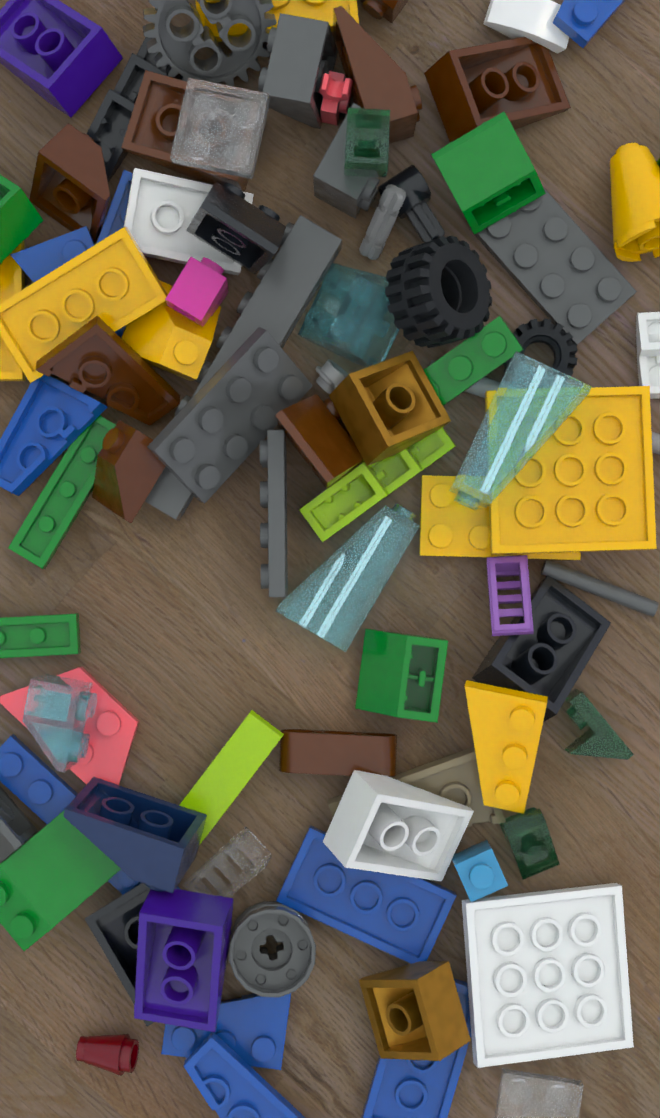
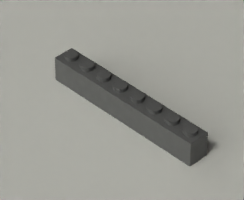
[145,215,342,521]

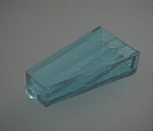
[449,351,592,510]
[276,503,420,652]

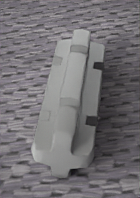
[359,184,406,260]

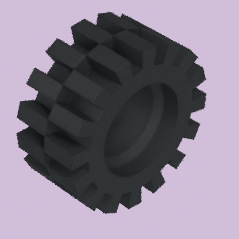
[503,319,578,390]

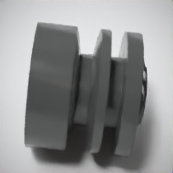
[229,901,316,997]

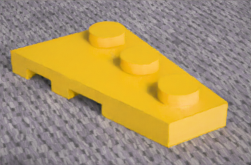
[465,680,548,814]

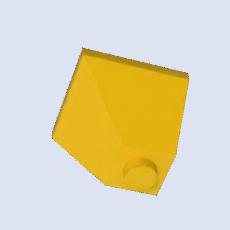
[121,280,221,381]

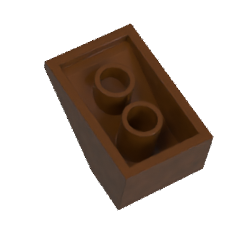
[333,6,422,149]
[424,37,571,142]
[121,70,267,192]
[275,394,364,489]

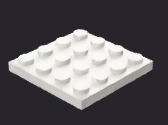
[462,883,634,1068]

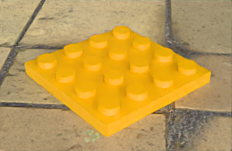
[485,386,657,555]

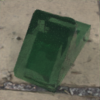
[344,108,390,178]
[565,689,634,760]
[500,807,560,880]

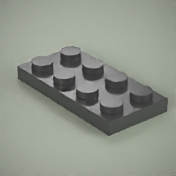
[469,187,637,346]
[147,327,313,504]
[260,430,288,597]

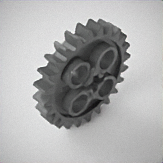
[143,0,277,90]

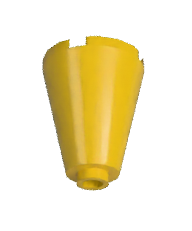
[610,143,660,262]

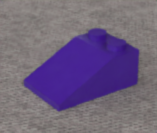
[0,0,123,118]
[134,889,234,1032]

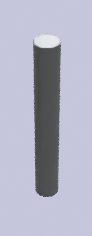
[541,559,659,617]

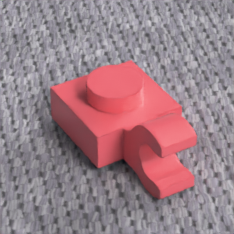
[319,71,353,126]

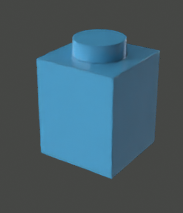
[452,840,508,902]

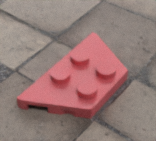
[0,666,139,785]

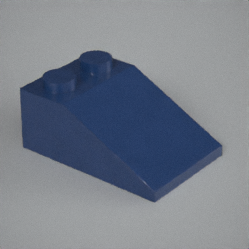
[63,777,207,893]

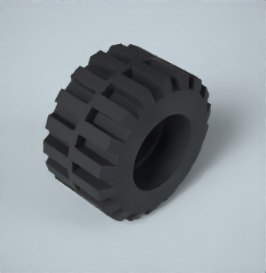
[385,236,492,348]

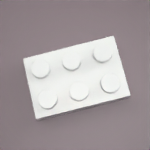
[124,168,254,275]

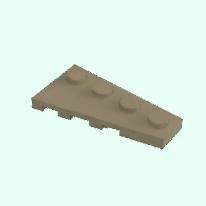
[327,747,506,827]

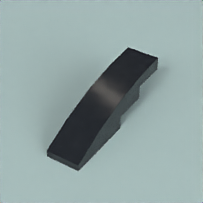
[87,37,168,182]

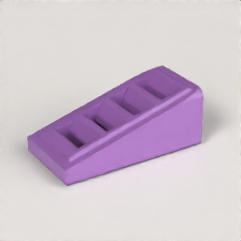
[486,555,534,636]

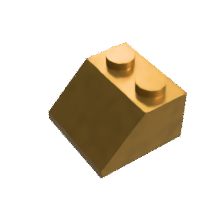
[329,350,451,466]
[359,961,471,1061]

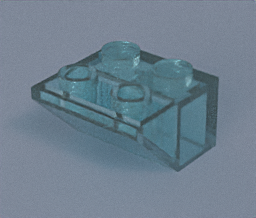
[298,263,400,367]
[22,674,97,772]

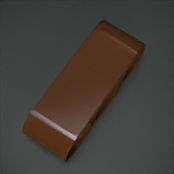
[279,729,397,777]

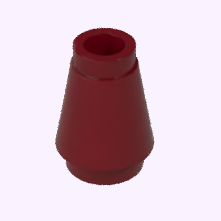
[76,1034,139,1076]

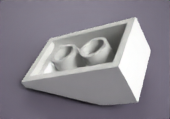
[323,770,474,881]

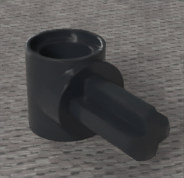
[378,165,445,243]

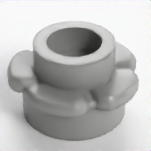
[316,359,348,394]

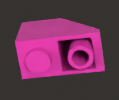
[165,257,229,327]

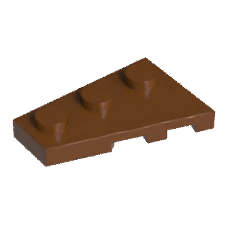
[36,315,180,426]

